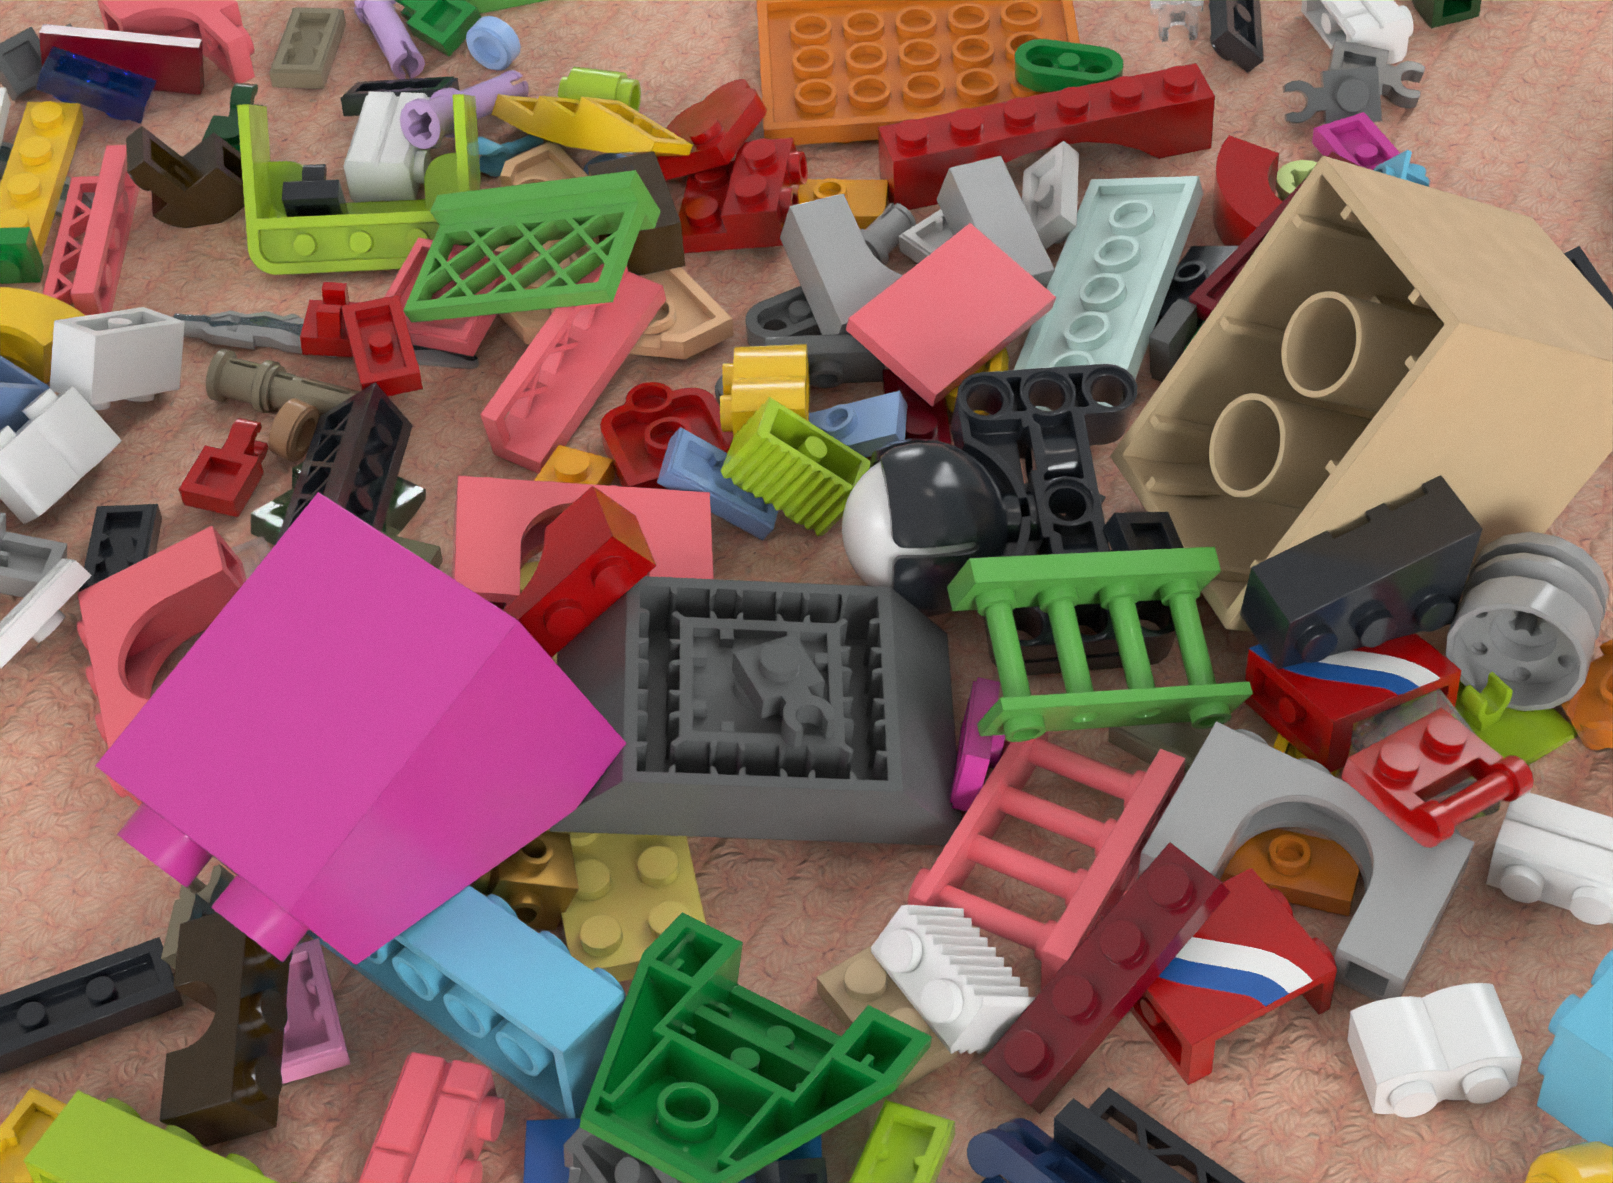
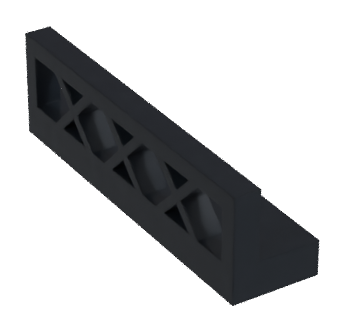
[276,382,413,543]
[1053,1087,1245,1183]

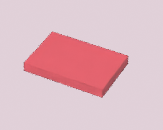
[846,223,1056,407]

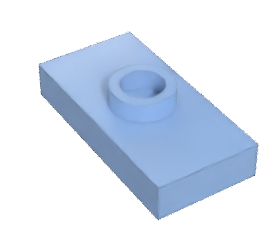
[809,390,908,458]

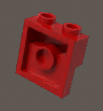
[678,138,808,253]

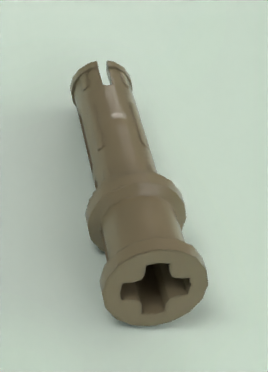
[206,349,360,416]

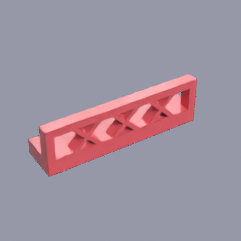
[43,145,140,316]
[480,237,666,474]

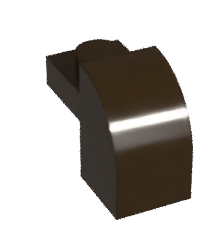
[126,126,245,228]

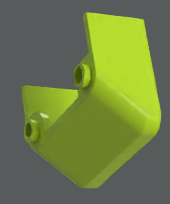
[237,94,481,275]

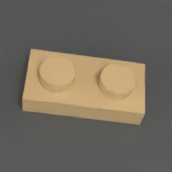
[816,945,958,1092]

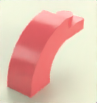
[97,0,255,84]

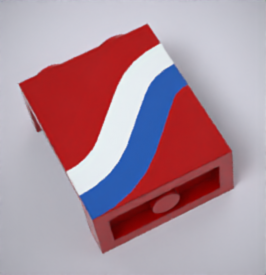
[1244,633,1462,773]
[1129,867,1337,1085]

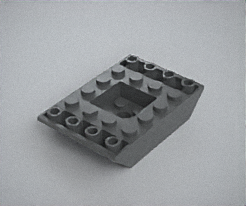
[549,576,962,846]

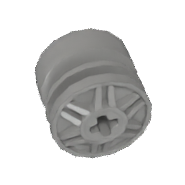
[1446,532,1609,711]

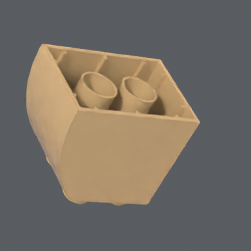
[1110,156,1613,632]

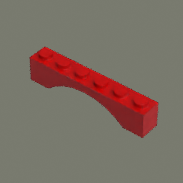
[878,63,1215,210]

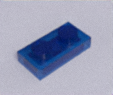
[36,46,157,124]

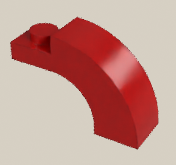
[1212,135,1283,246]

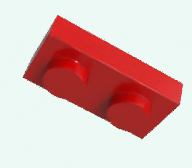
[341,295,423,396]

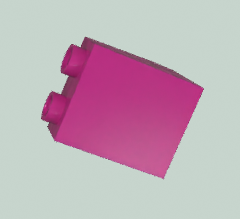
[95,492,627,965]

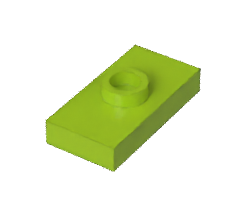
[849,1099,955,1183]

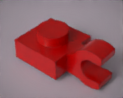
[178,418,269,517]

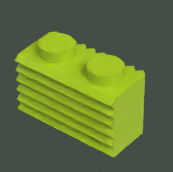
[721,397,870,536]

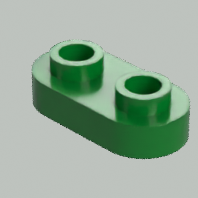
[1015,39,1123,92]

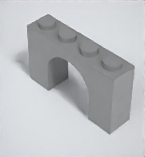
[780,156,1055,335]
[1138,722,1475,1001]

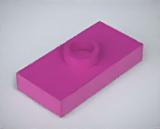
[950,677,1005,811]

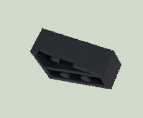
[1240,475,1483,669]

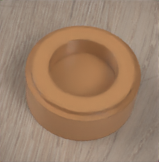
[268,398,320,462]

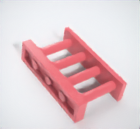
[908,732,1185,991]

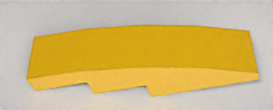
[492,94,693,156]

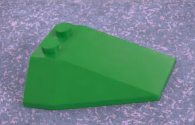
[580,912,932,1183]

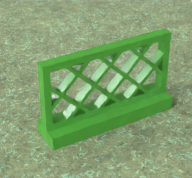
[403,170,661,323]

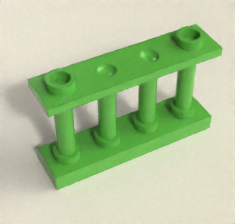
[947,547,1253,742]

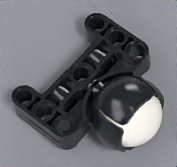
[842,364,1176,676]

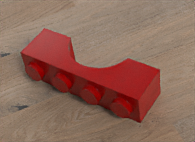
[503,486,656,658]

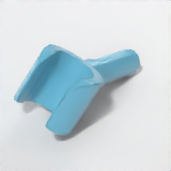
[478,135,544,177]

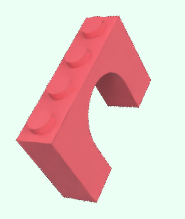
[452,476,714,610]
[76,526,247,806]

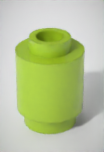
[558,67,641,112]

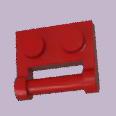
[1341,707,1534,848]

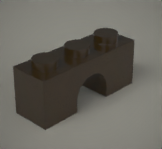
[159,912,293,1147]

